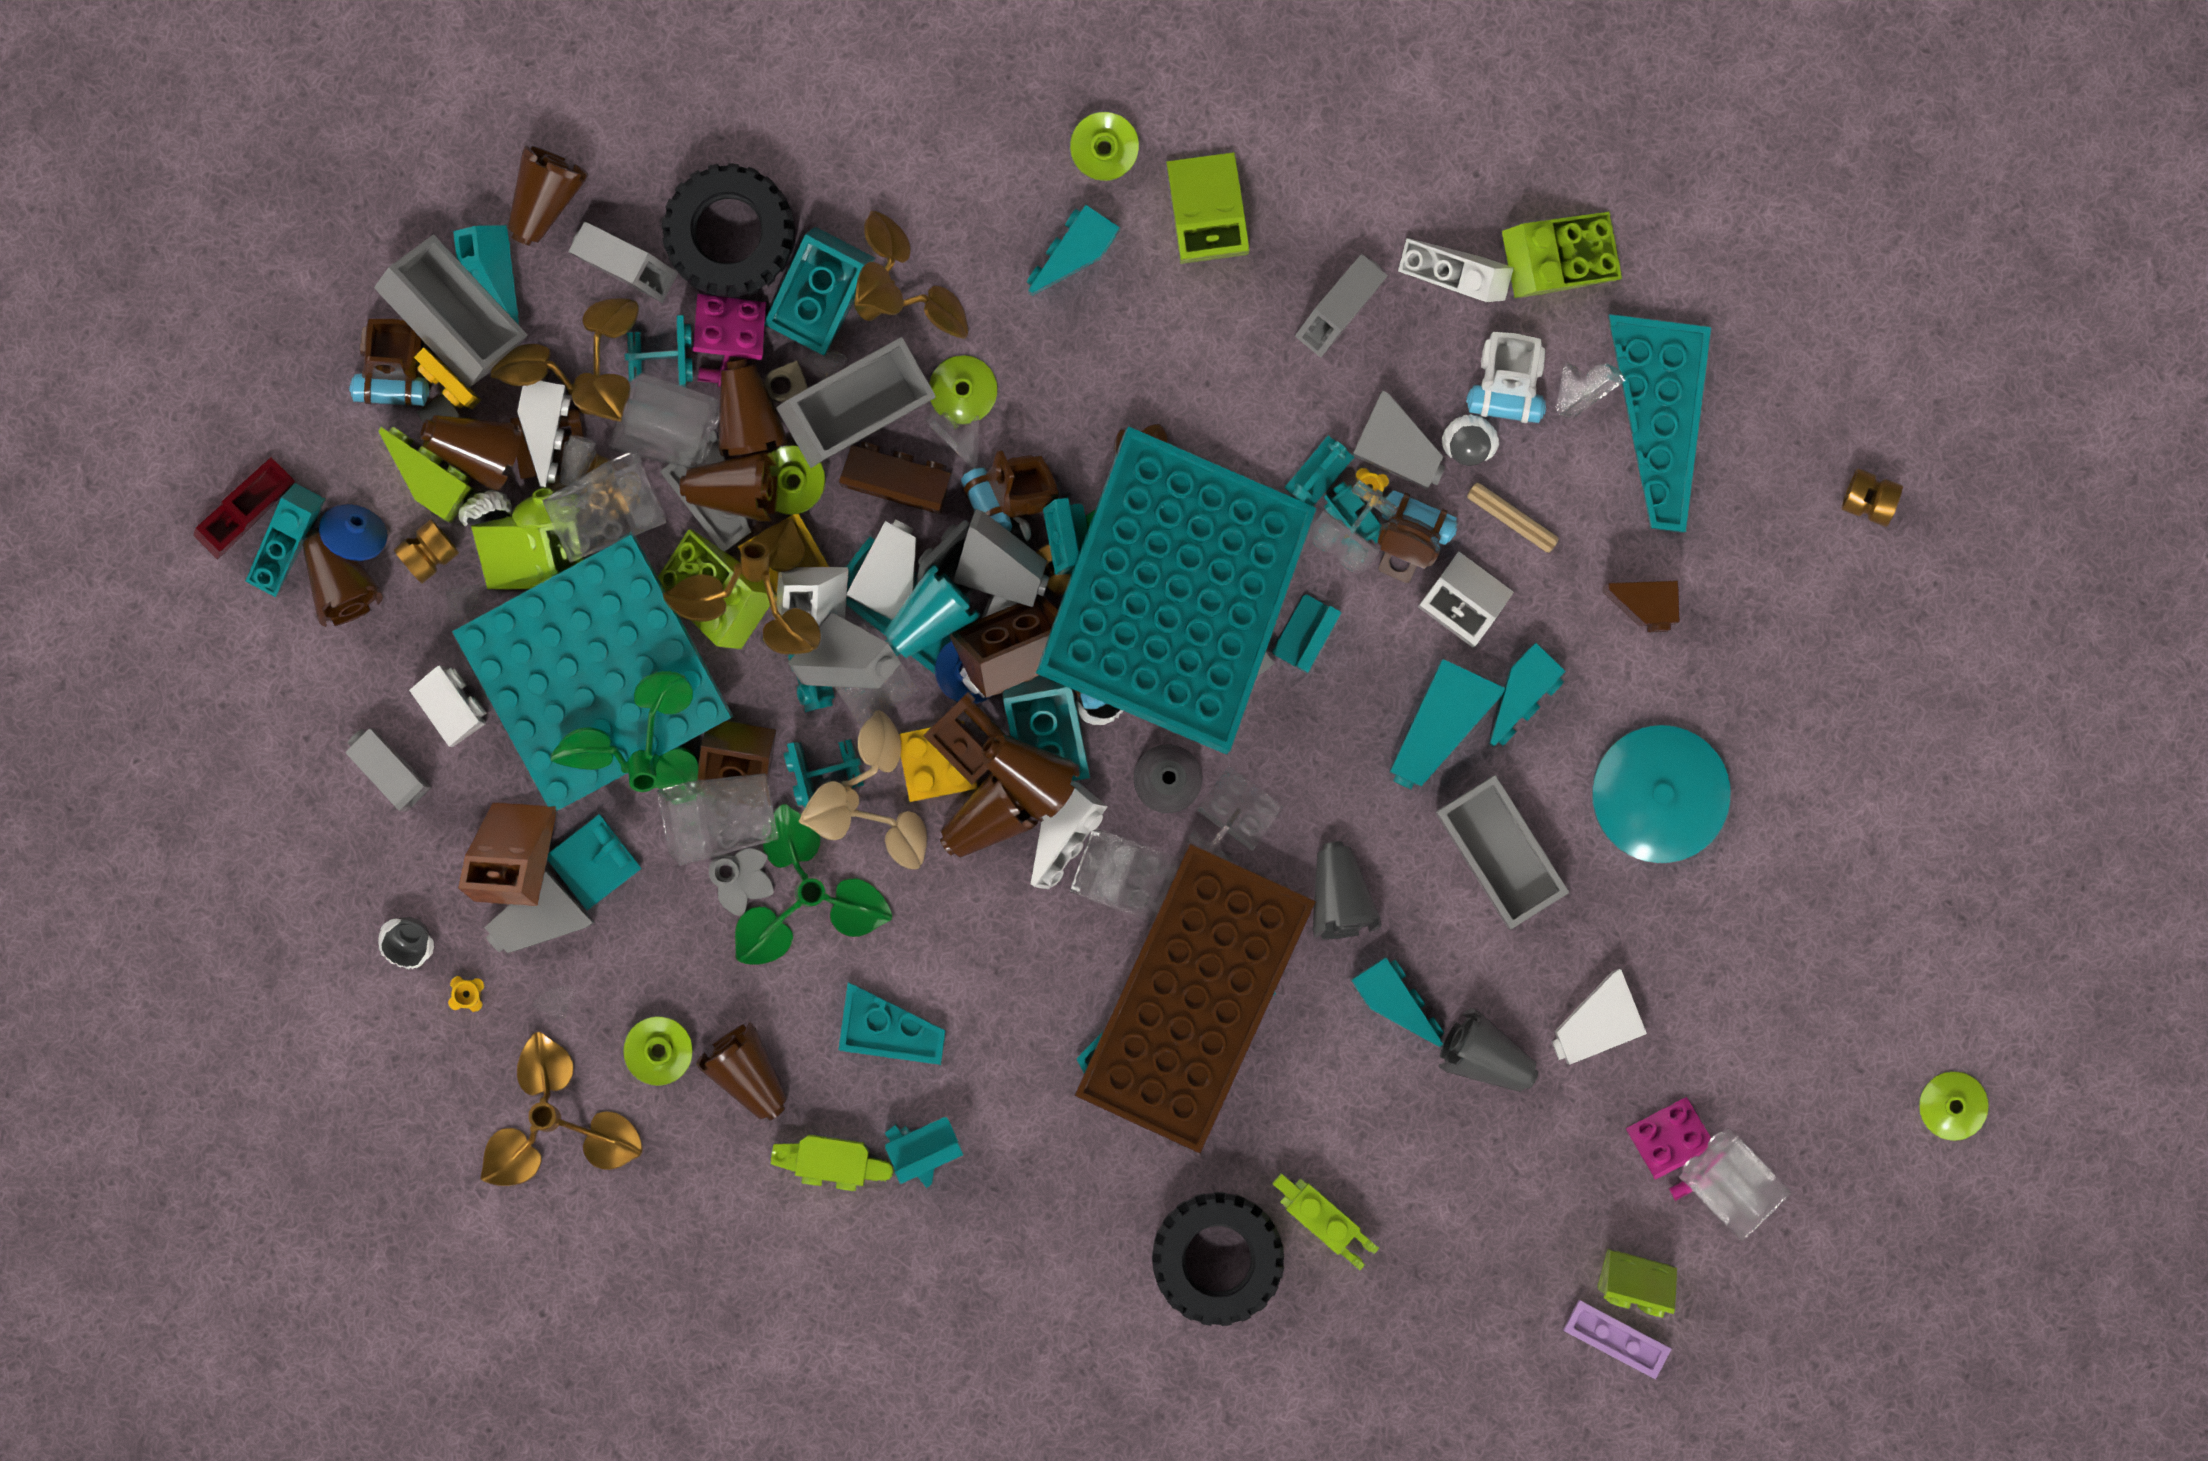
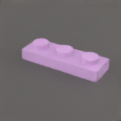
[1563,1300,1672,1380]

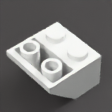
[1418,551,1514,648]
[776,567,848,627]
[409,665,487,747]

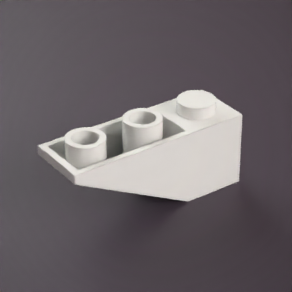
[1398,238,1514,302]
[517,381,571,489]
[1031,781,1108,889]

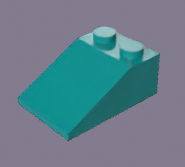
[764,227,876,356]
[1003,675,1090,781]

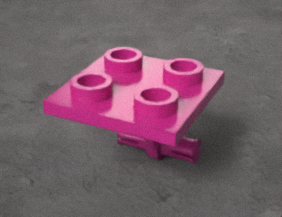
[693,294,766,387]
[1625,1097,1718,1201]

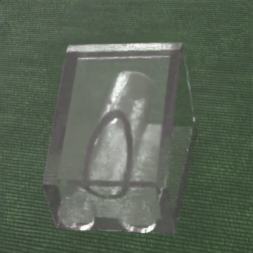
[608,373,720,469]
[1678,1128,1792,1241]

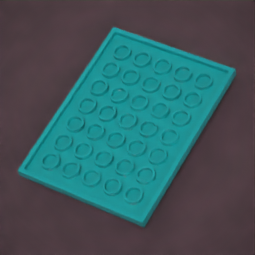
[1035,426,1317,755]

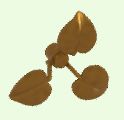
[854,211,968,339]
[491,298,639,422]
[663,518,821,654]
[480,1032,643,1186]

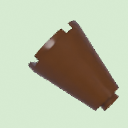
[508,146,588,246]
[719,358,787,456]
[420,415,521,491]
[680,452,778,522]
[302,528,383,627]
[981,734,1079,822]
[940,773,1038,858]
[696,1022,787,1120]

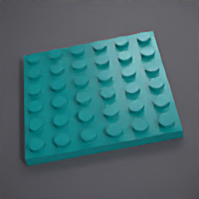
[452,533,733,811]

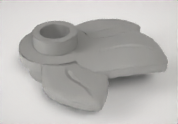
[709,848,774,916]

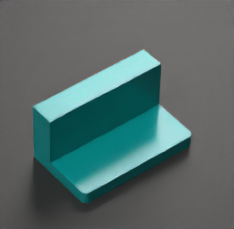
[1043,498,1088,575]
[1272,595,1342,673]
[885,1117,964,1184]

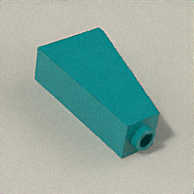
[1389,659,1506,790]

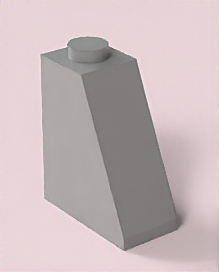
[568,222,678,303]
[1295,254,1388,358]
[1352,390,1445,490]
[953,509,1050,607]
[788,612,901,689]
[345,728,432,812]
[484,871,595,953]

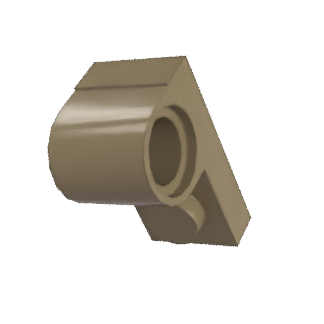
[764,361,808,404]

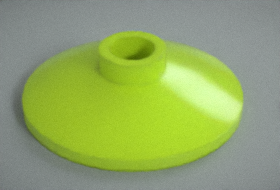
[1070,112,1139,181]
[929,355,997,424]
[770,445,826,515]
[512,488,581,529]
[623,1016,693,1086]
[1919,1072,1989,1141]

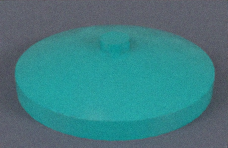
[1592,725,1731,863]

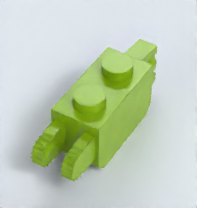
[771,1134,894,1191]
[1272,1173,1379,1270]

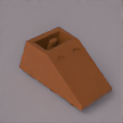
[458,802,557,906]

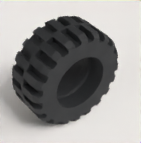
[662,163,795,298]
[1152,1192,1284,1326]

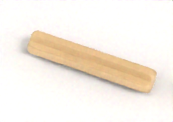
[1467,483,1559,553]

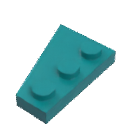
[838,982,946,1065]

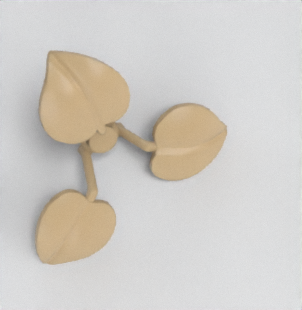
[799,710,927,870]

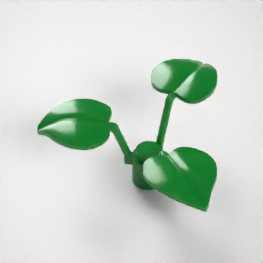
[551,671,699,798]
[735,804,892,965]

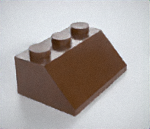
[839,441,952,515]
[950,595,1058,698]

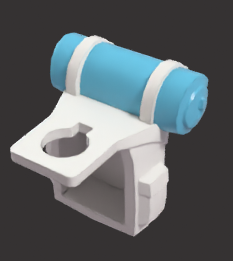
[1466,332,1546,423]

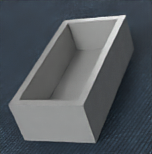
[374,234,527,388]
[776,337,936,468]
[1435,775,1569,930]

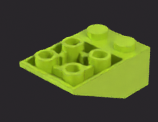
[1166,152,1249,264]
[1502,212,1622,298]
[378,427,475,524]
[471,515,587,589]
[658,529,778,649]
[1597,1249,1677,1318]

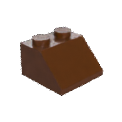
[1603,581,1680,633]
[696,721,776,807]

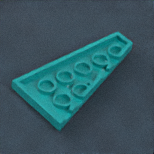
[1608,314,1711,533]

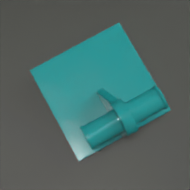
[624,315,693,390]
[784,739,864,809]
[547,814,642,911]

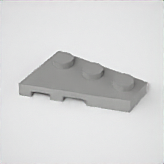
[660,430,751,552]

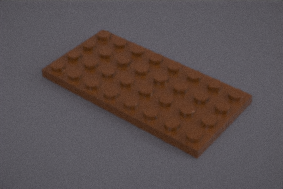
[1074,844,1316,1154]

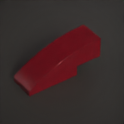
[193,457,295,560]

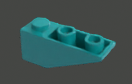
[1026,205,1120,296]
[453,225,519,325]
[245,483,325,597]
[1488,643,1566,747]
[1350,957,1444,1047]

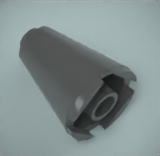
[1133,744,1202,813]
[1312,841,1382,940]
[1439,1008,1538,1092]

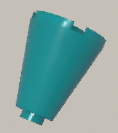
[883,564,980,658]

